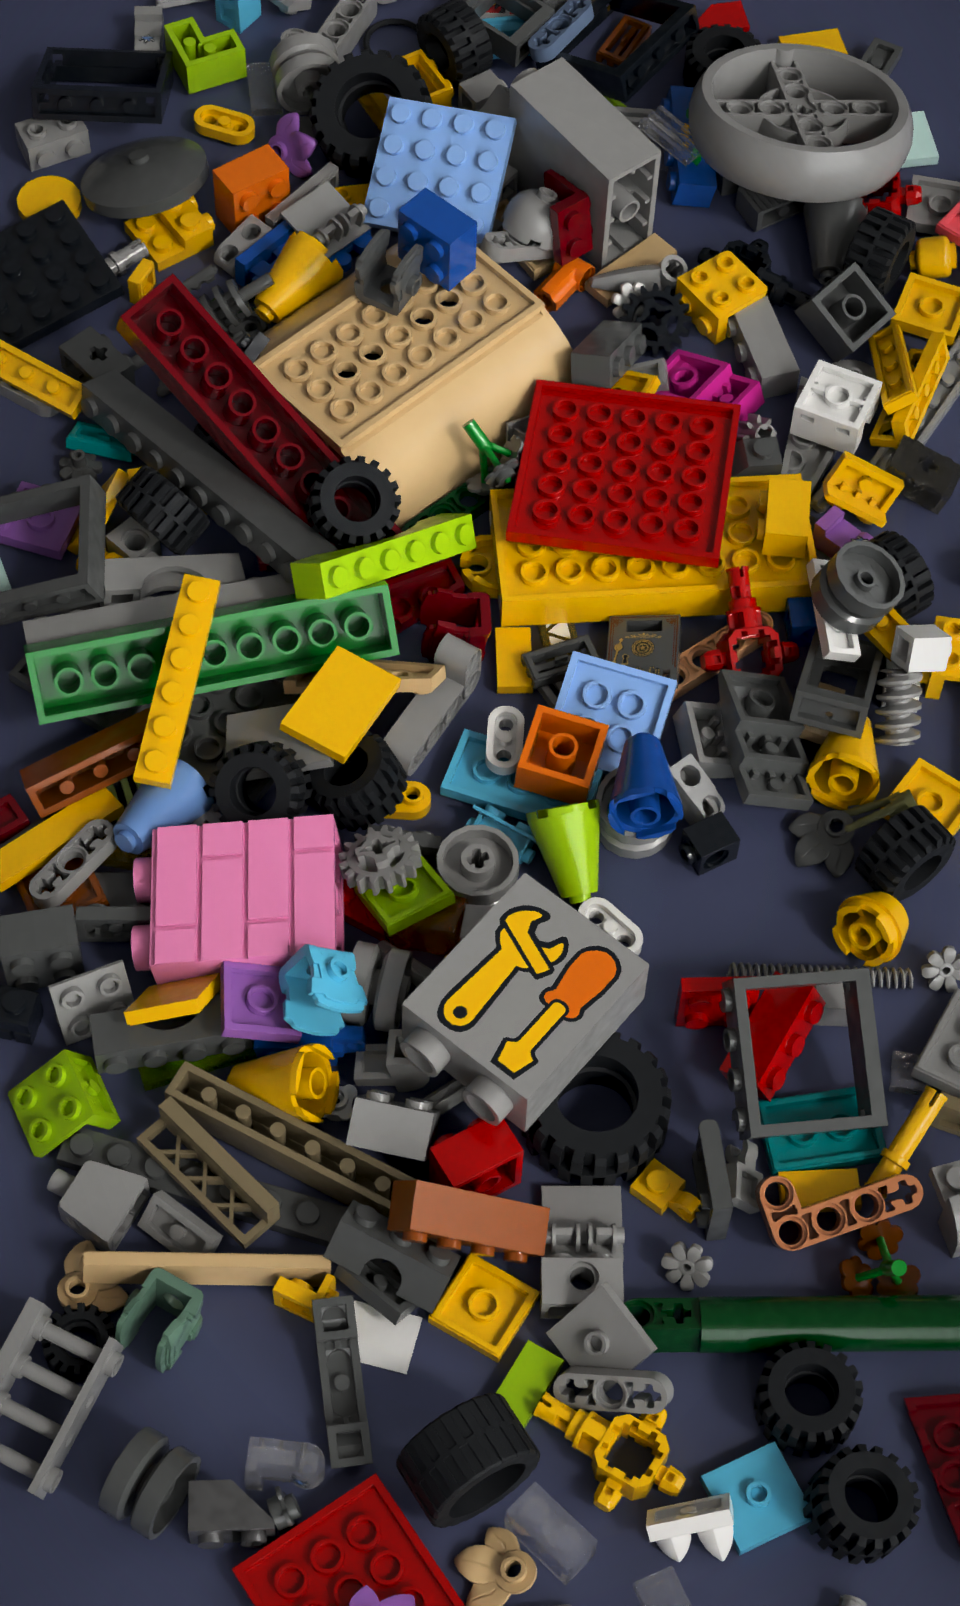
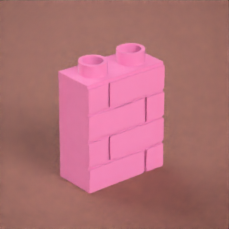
[131,814,345,985]

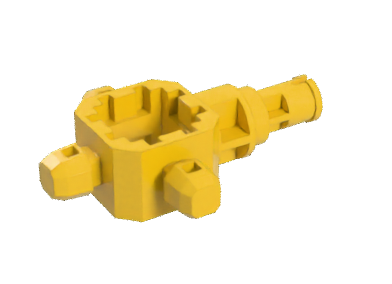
[533,1392,686,1513]

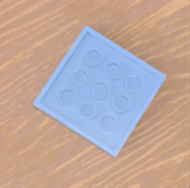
[363,96,517,244]

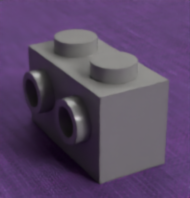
[14,118,91,172]

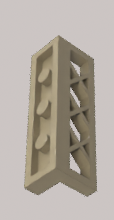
[136,1096,280,1250]

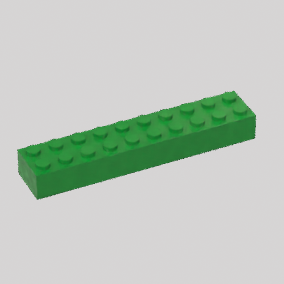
[23,580,400,725]

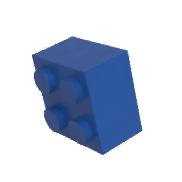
[398,187,477,291]

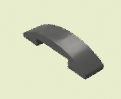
[312,1295,373,1469]

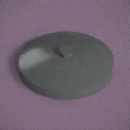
[80,136,209,219]

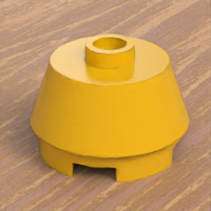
[832,891,909,967]

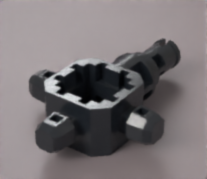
[697,238,811,310]

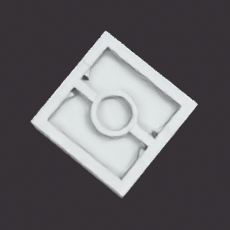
[790,359,883,455]

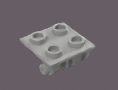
[280,181,371,258]
[48,959,134,1046]
[541,1185,625,1262]

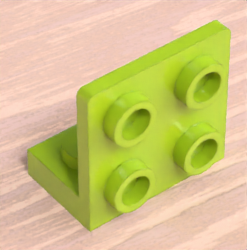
[8,1049,121,1158]

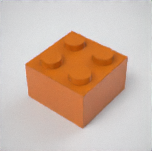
[212,144,290,233]
[514,704,609,804]

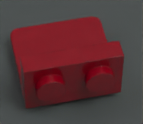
[544,169,593,266]

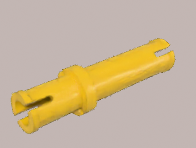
[864,1085,948,1200]

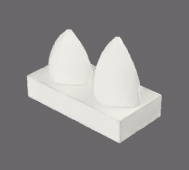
[646,1493,734,1562]

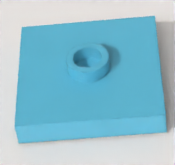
[700,1441,811,1556]

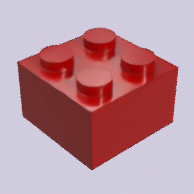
[429,1117,524,1196]

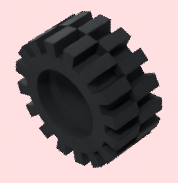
[41,1303,116,1384]

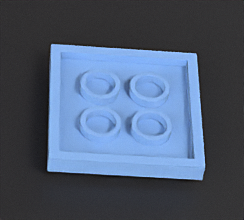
[554,651,677,774]

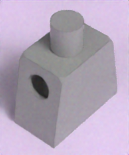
[47,1160,151,1251]

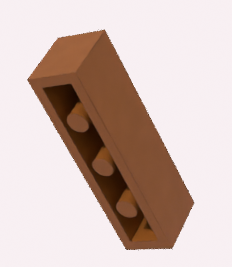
[19,707,150,819]
[387,1179,550,1264]

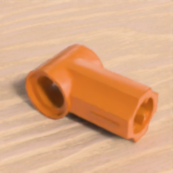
[534,257,595,313]

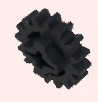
[619,283,692,358]

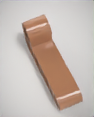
[755,1174,924,1251]

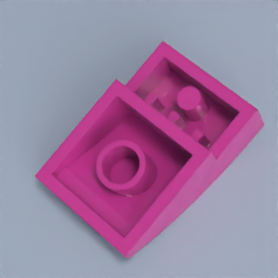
[655,349,765,421]

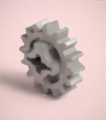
[338,825,422,896]

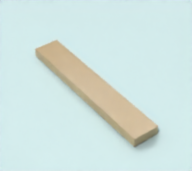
[83,1251,331,1287]

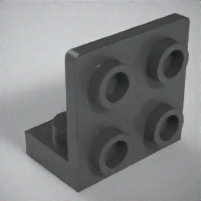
[75,872,151,942]

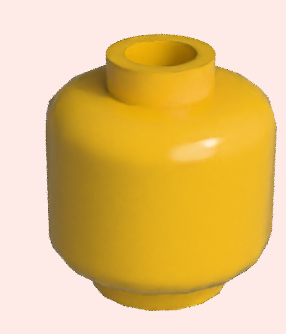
[909,235,957,279]

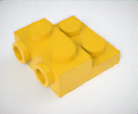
[124,195,215,272]

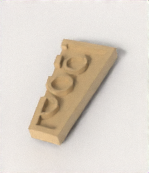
[283,659,446,695]

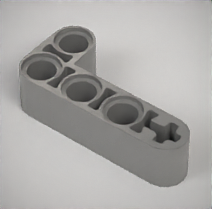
[280,0,377,64]
[383,633,482,776]

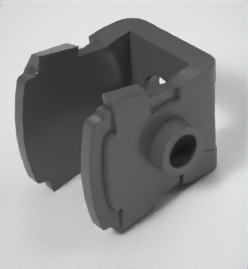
[354,229,424,316]

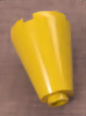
[254,231,343,324]
[806,717,880,810]
[226,1043,340,1123]

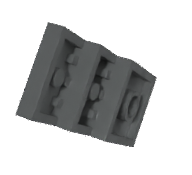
[718,669,814,811]

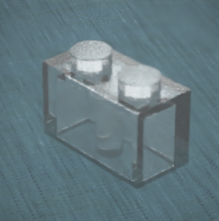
[504,1482,598,1586]

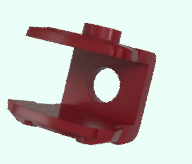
[420,588,492,662]

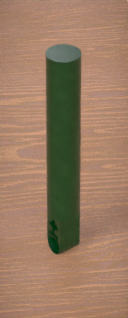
[624,1294,960,1353]

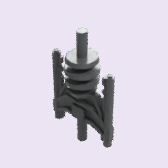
[131,264,275,398]

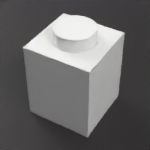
[890,624,952,673]

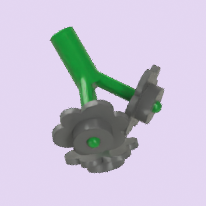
[462,419,524,496]

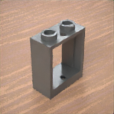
[463,0,555,67]

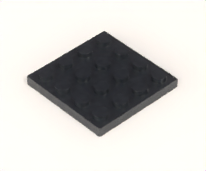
[0,200,125,350]

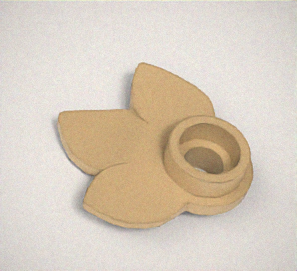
[57,1240,129,1313]
[454,1527,537,1606]

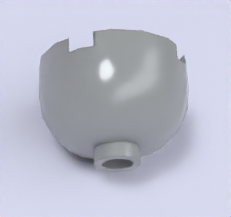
[501,187,560,250]

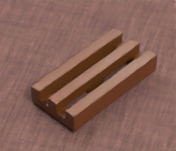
[596,15,652,67]

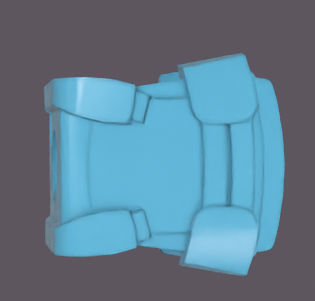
[279,944,368,1036]

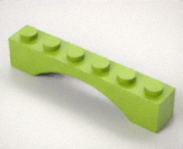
[290,513,477,600]

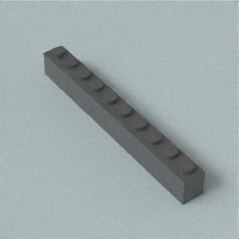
[81,369,338,585]

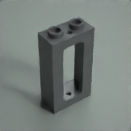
[789,629,883,739]

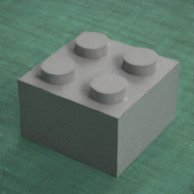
[345,1089,442,1161]

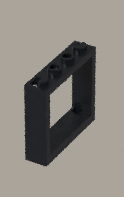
[535,0,700,103]
[31,47,174,124]

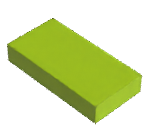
[496,1340,564,1429]

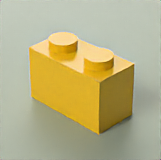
[756,477,812,559]

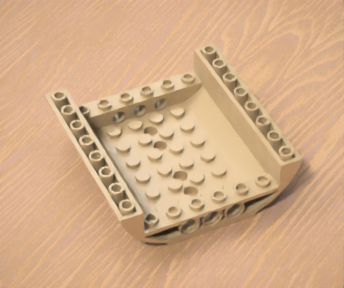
[253,242,573,530]

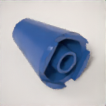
[607,732,684,839]

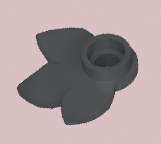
[788,810,855,878]

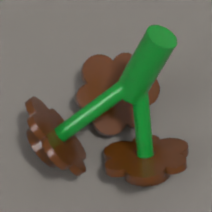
[839,1219,921,1295]

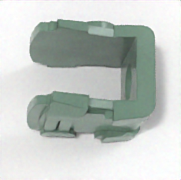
[115,1267,203,1373]

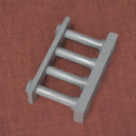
[0,1297,124,1500]

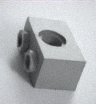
[539,1253,624,1319]

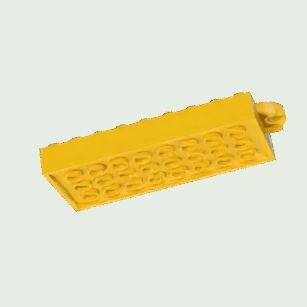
[460,473,817,627]

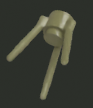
[844,789,918,832]

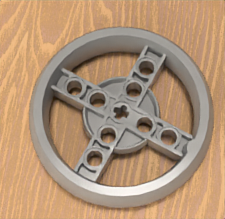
[689,43,914,203]

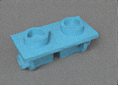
[465,804,537,865]

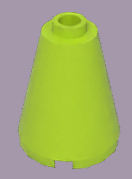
[526,799,600,904]

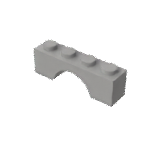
[100,553,246,607]

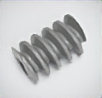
[874,669,923,746]

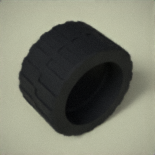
[396,1393,540,1528]

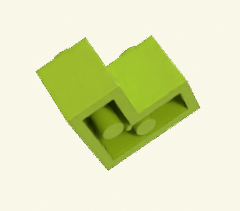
[164,17,247,94]

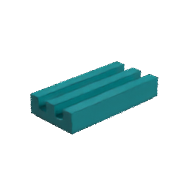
[66,421,136,462]

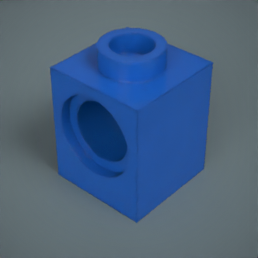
[783,597,817,647]

